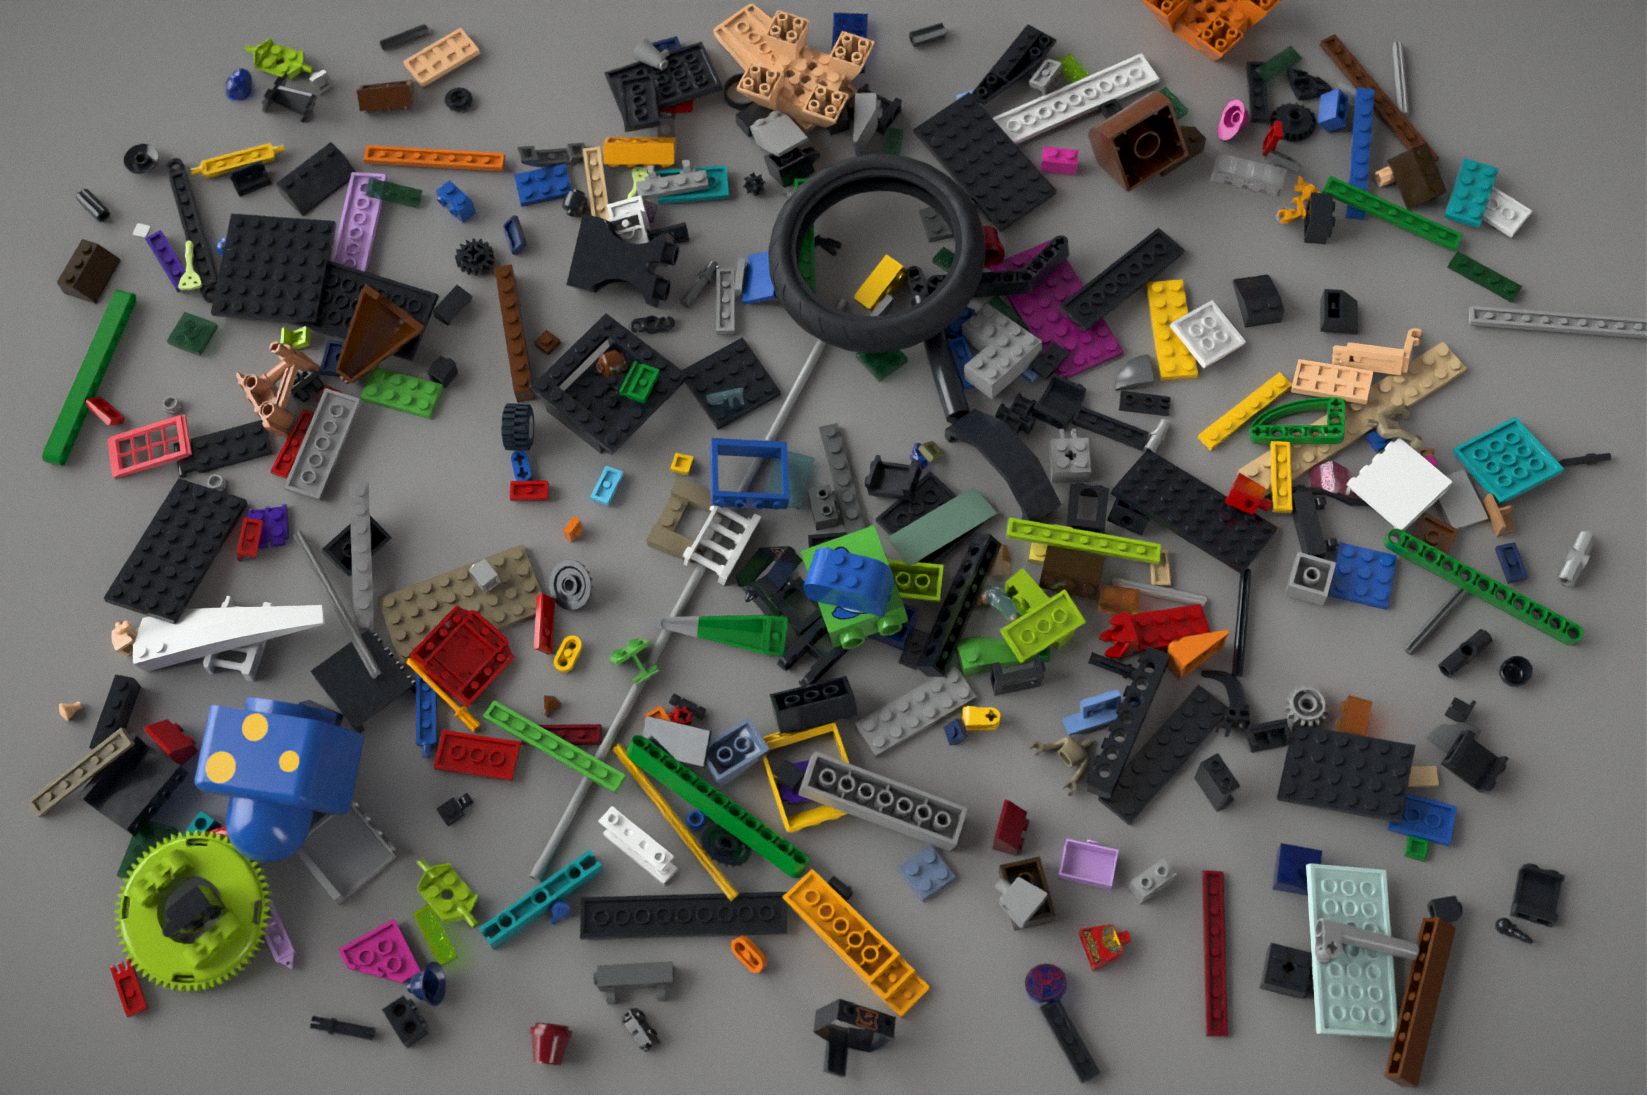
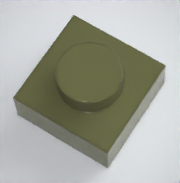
[918,441,944,462]

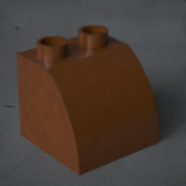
[1088,91,1189,192]

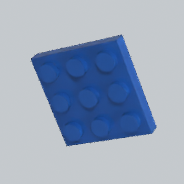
[1328,542,1397,610]

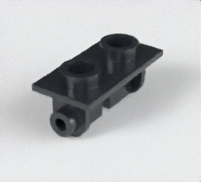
[622,1008,660,1052]

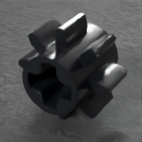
[743,173,766,196]

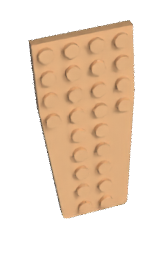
[713,4,857,134]

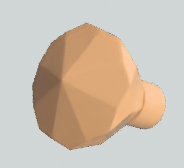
[59,702,82,721]

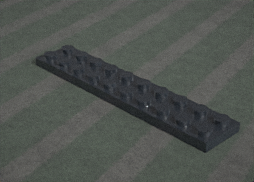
[580,892,787,940]

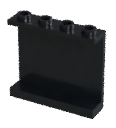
[310,629,416,733]
[78,732,189,837]

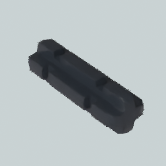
[669,694,707,719]

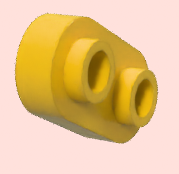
[554,635,582,673]

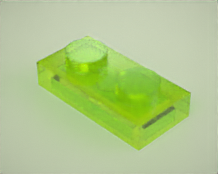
[1057,53,1090,84]

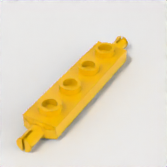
[190,143,286,179]

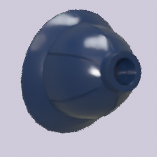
[407,961,446,1006]

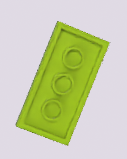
[1000,589,1086,664]

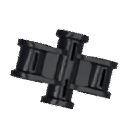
[995,393,1036,435]

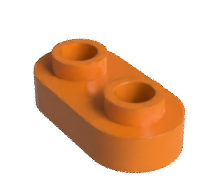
[731,936,767,973]

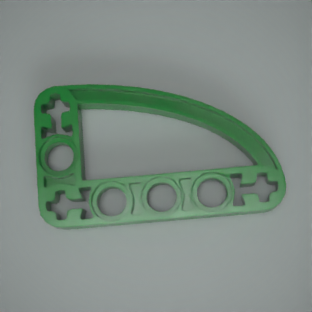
[1250,397,1345,444]

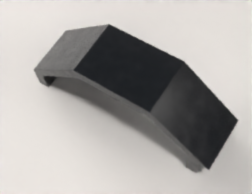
[945,409,1061,522]

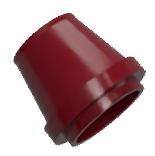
[983,226,1005,268]
[529,1023,572,1065]

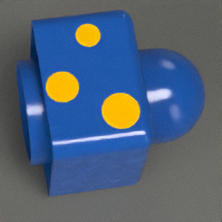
[194,698,365,863]

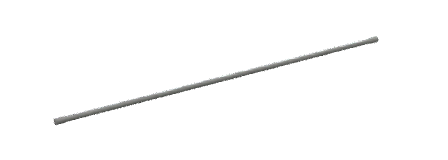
[530,298,849,882]

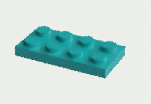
[1443,158,1499,228]
[656,165,729,204]

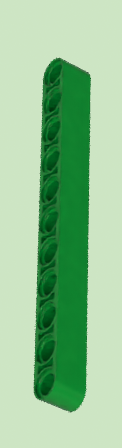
[42,290,136,466]
[1383,528,1584,646]
[626,735,809,879]

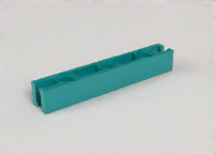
[479,849,604,949]

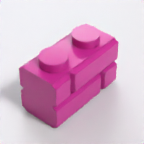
[1041,146,1079,175]

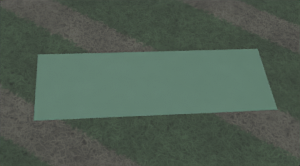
[886,487,997,566]

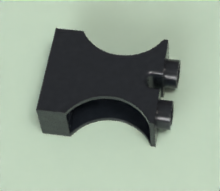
[566,214,679,308]

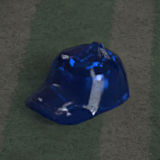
[225,68,252,101]

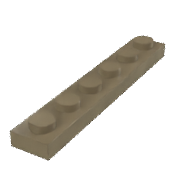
[27,728,135,817]

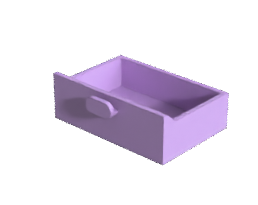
[1058,838,1119,890]

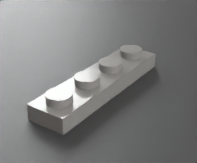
[716,268,735,334]

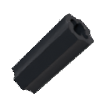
[909,23,946,47]
[75,189,110,222]

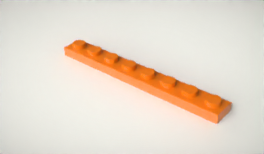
[363,145,506,172]

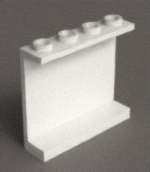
[1345,437,1452,532]

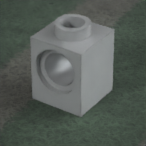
[469,559,501,594]

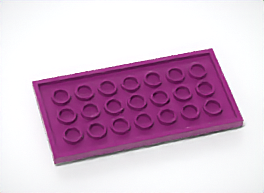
[990,240,1123,379]

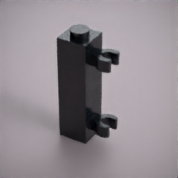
[1292,490,1338,559]

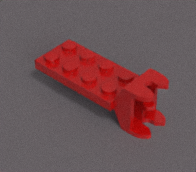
[1099,604,1211,659]

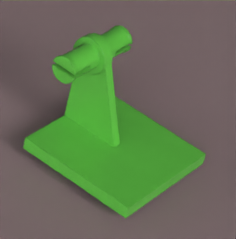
[608,637,660,686]

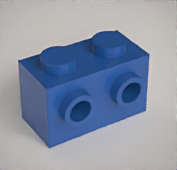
[1318,88,1349,132]
[436,180,476,223]

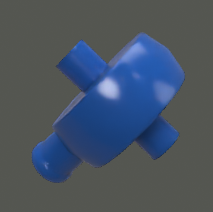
[549,900,570,924]

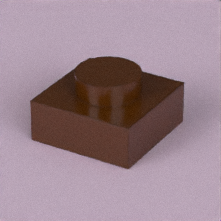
[534,330,561,356]

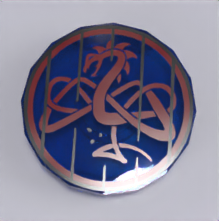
[1025,964,1067,1004]

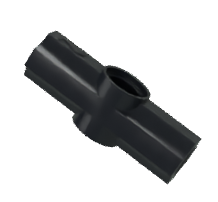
[1438,629,1493,678]

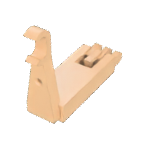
[1332,328,1422,375]

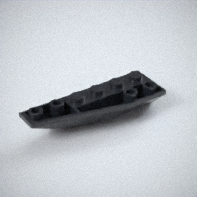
[971,24,1057,105]

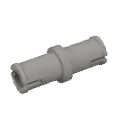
[1144,419,1171,453]

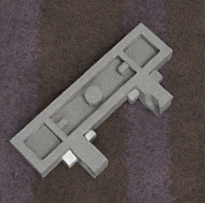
[636,160,709,200]

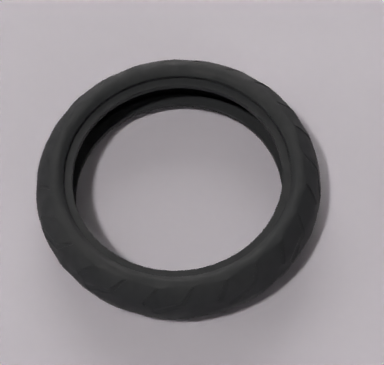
[768,154,986,353]

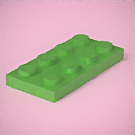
[360,367,443,419]

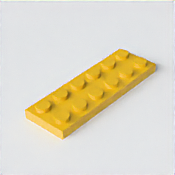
[1146,279,1198,381]

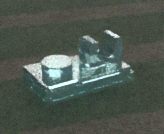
[706,387,744,407]

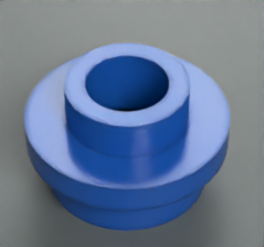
[686,810,706,831]

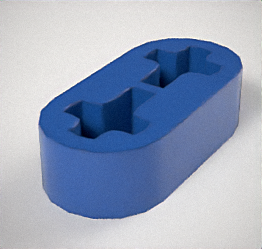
[511,451,533,481]

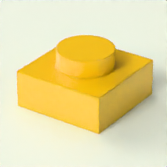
[670,452,694,476]

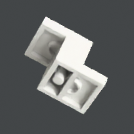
[606,195,651,244]

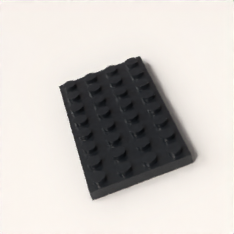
[913,92,1057,233]
[287,261,439,362]
[1111,449,1278,575]
[104,478,248,624]

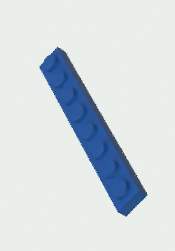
[1346,88,1375,220]

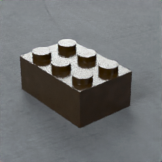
[998,856,1056,931]

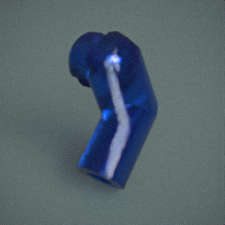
[910,442,928,469]

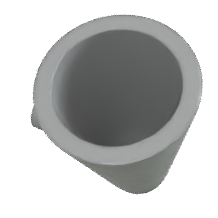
[633,39,670,70]

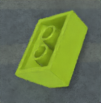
[887,559,944,602]

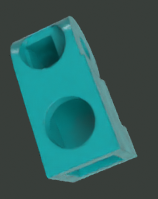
[184,811,221,846]

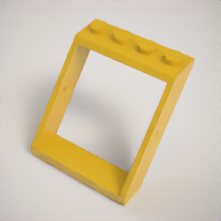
[762,721,849,833]

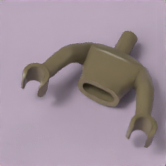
[1364,405,1424,450]
[1029,736,1093,796]

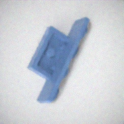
[1062,690,1139,736]

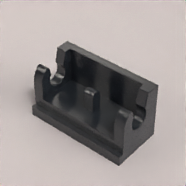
[228,160,272,197]
[434,285,473,326]
[1245,718,1292,753]

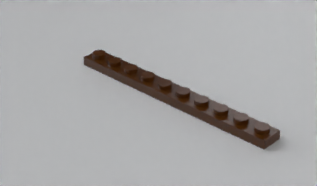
[1320,34,1439,162]

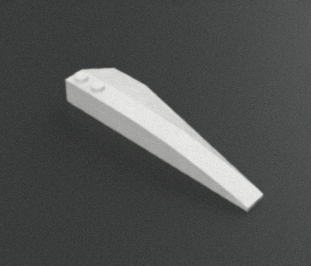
[133,605,325,672]

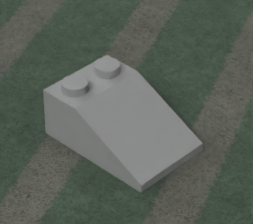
[853,93,882,156]
[750,111,809,157]

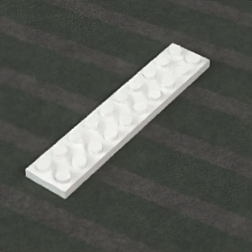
[993,53,1159,145]

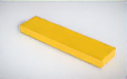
[1270,441,1293,513]

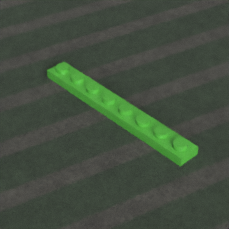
[483,700,627,794]

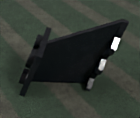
[262,73,318,123]

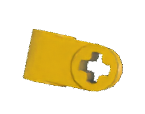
[962,706,1000,731]

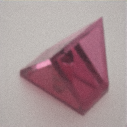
[1309,460,1349,494]

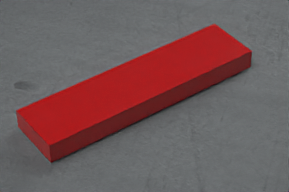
[270,409,315,479]

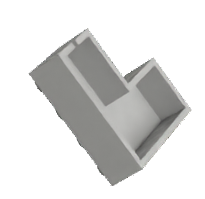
[962,304,1042,399]

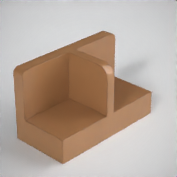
[1482,494,1516,537]

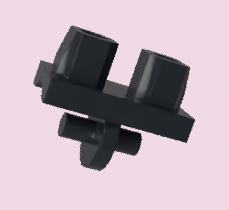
[290,370,324,403]

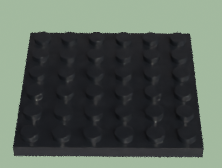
[211,213,337,324]

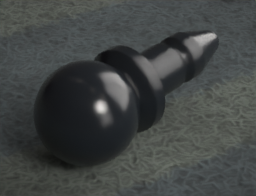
[1495,917,1533,944]

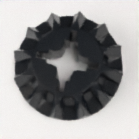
[445,87,473,112]

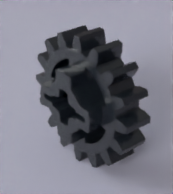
[455,238,495,276]

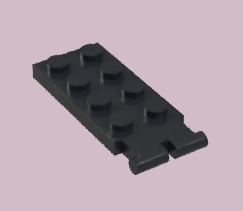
[173,420,272,478]

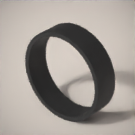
[724,73,754,111]

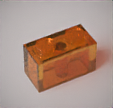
[1097,585,1140,614]
[1335,695,1372,736]

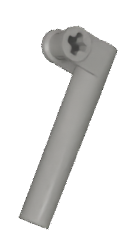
[1314,918,1419,962]

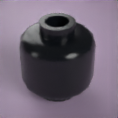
[562,189,588,217]

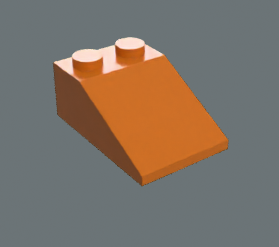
[1166,629,1229,680]

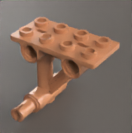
[235,341,320,438]

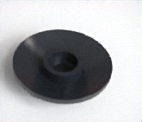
[123,144,159,174]

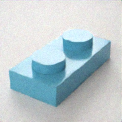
[590,466,624,506]

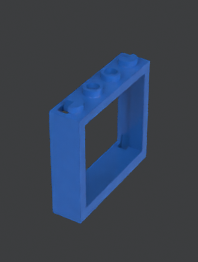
[710,438,789,510]

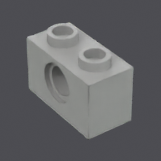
[1128,858,1176,904]

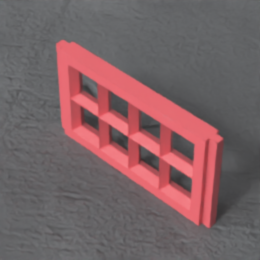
[107,415,192,479]

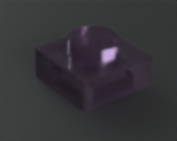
[643,200,658,223]

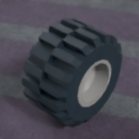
[501,403,534,451]

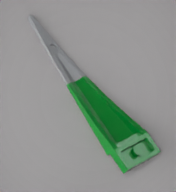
[630,614,788,656]

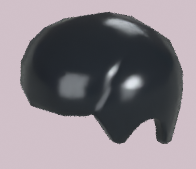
[1499,656,1533,687]

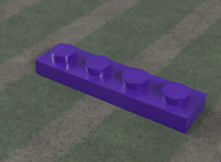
[145,230,191,292]

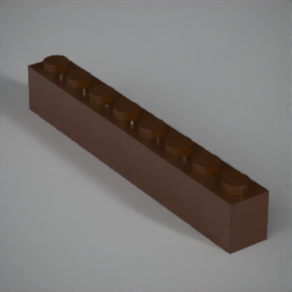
[494,264,535,403]
[1384,917,1456,1088]

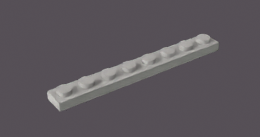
[349,481,374,634]

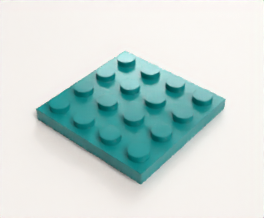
[1452,417,1564,506]

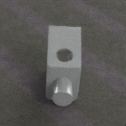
[995,877,1048,929]

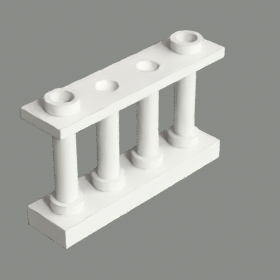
[683,506,761,586]
[203,596,273,681]
[598,806,678,885]

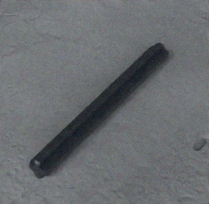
[1232,569,1252,677]

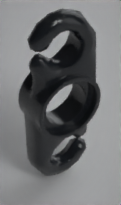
[629,315,675,334]

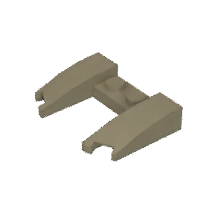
[646,476,723,563]

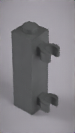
[594,961,675,1004]

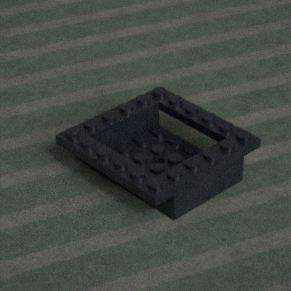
[530,313,688,455]

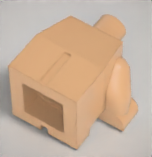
[112,620,139,656]

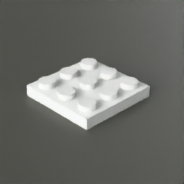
[1170,300,1246,368]

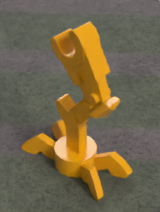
[1278,175,1320,224]

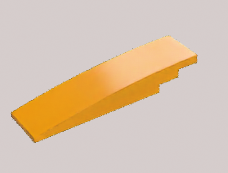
[783,869,930,1018]

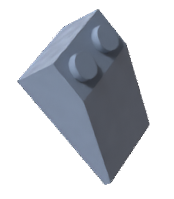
[705,718,770,788]

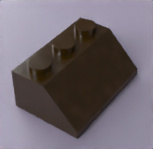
[1159,125,1207,177]
[1387,143,1447,210]
[57,239,121,304]
[1039,545,1105,600]

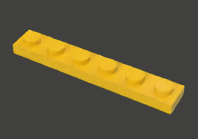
[1198,372,1292,451]

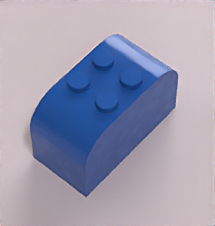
[803,548,895,617]

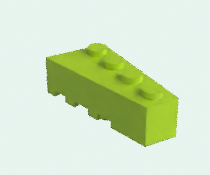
[1003,568,1076,651]

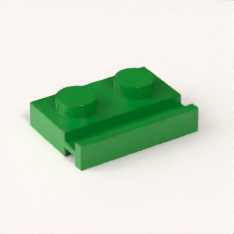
[619,361,660,404]

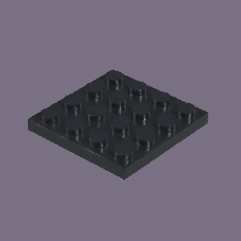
[682,337,781,430]
[876,471,984,564]

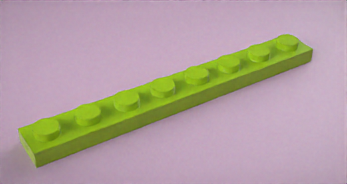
[1006,517,1161,565]

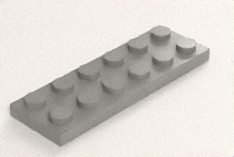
[284,388,361,501]
[855,665,977,758]

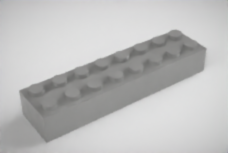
[798,751,967,851]

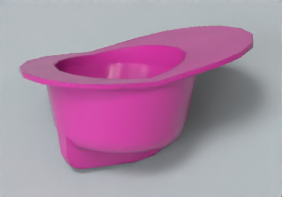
[1217,99,1249,141]

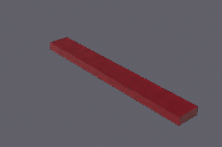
[1202,870,1228,1037]

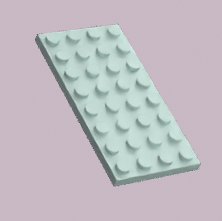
[1306,864,1398,1039]

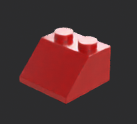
[143,719,198,766]

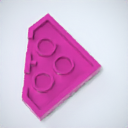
[338,919,420,984]

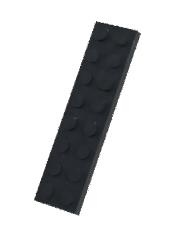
[1059,227,1185,333]
[1098,684,1228,825]

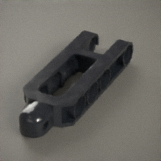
[777,616,850,686]

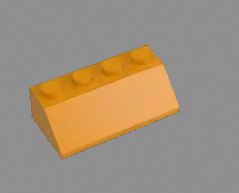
[603,137,677,167]

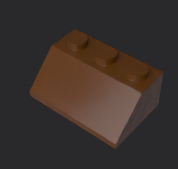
[356,80,414,113]

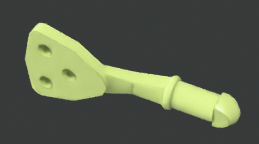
[627,166,649,199]
[178,241,202,290]

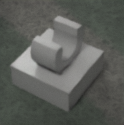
[309,70,333,95]

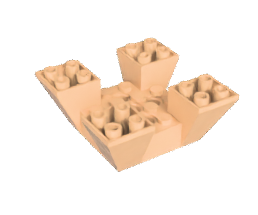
[737,10,875,128]

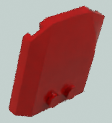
[409,605,514,707]

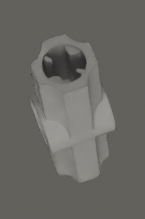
[1557,531,1596,587]

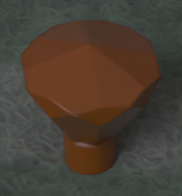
[542,695,561,717]

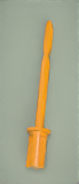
[406,658,481,732]

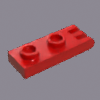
[110,959,149,1018]

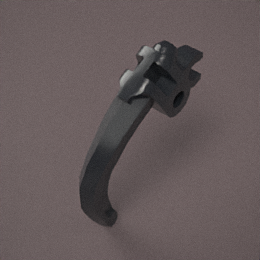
[1201,670,1250,738]

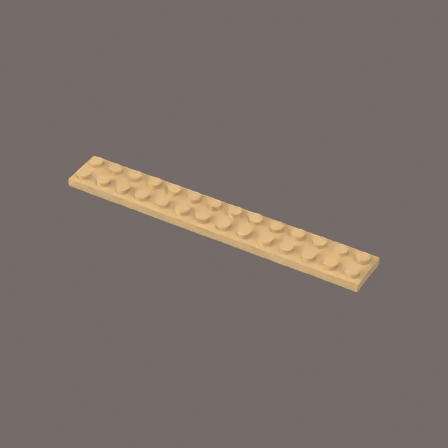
[1237,342,1467,498]

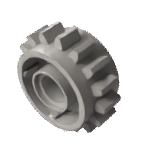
[1284,685,1329,727]

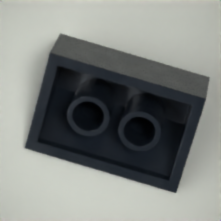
[322,515,392,577]

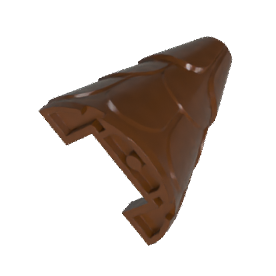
[336,284,425,384]

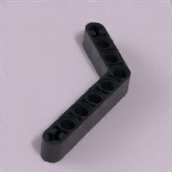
[927,235,1070,297]

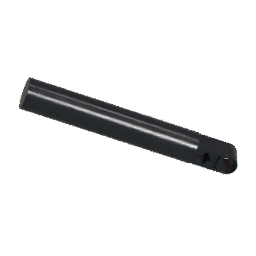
[906,266,970,423]

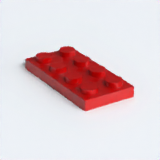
[433,730,521,782]

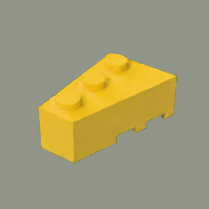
[853,254,907,313]

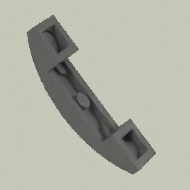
[517,143,586,168]

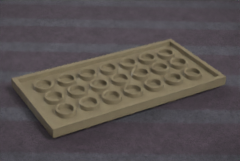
[377,544,542,667]

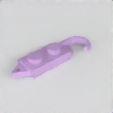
[254,898,297,970]

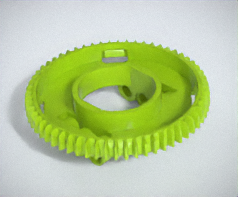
[114,830,273,992]

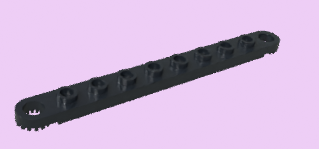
[166,158,217,303]

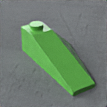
[956,636,1034,677]

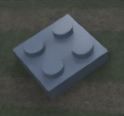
[898,845,955,902]

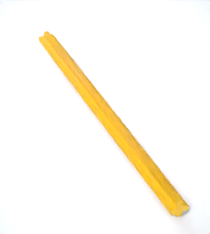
[613,743,739,901]

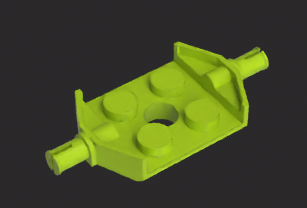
[244,38,314,80]
[416,857,479,929]

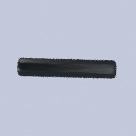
[379,24,429,50]

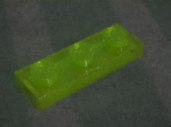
[412,904,458,967]

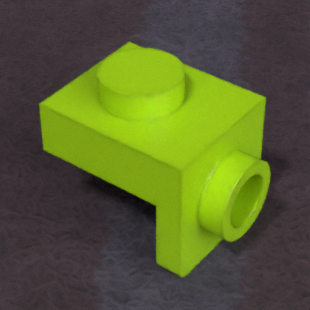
[281,326,311,349]

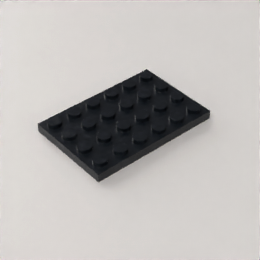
[604,41,723,119]
[1277,724,1416,823]

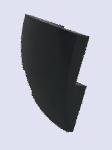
[1286,68,1332,101]

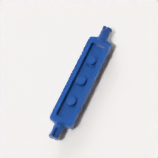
[416,673,437,758]

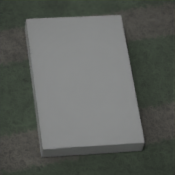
[1437,470,1488,530]

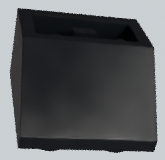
[1320,289,1358,334]

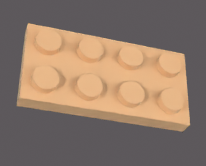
[403,28,480,88]
[1291,359,1373,405]

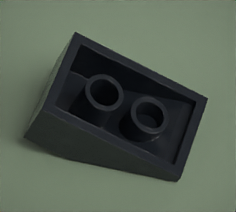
[1232,274,1284,328]

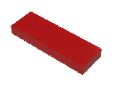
[534,593,555,654]

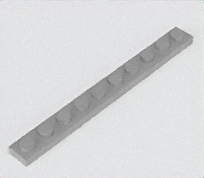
[1469,306,1647,339]

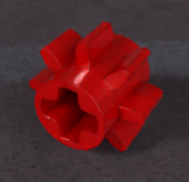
[668,706,693,725]

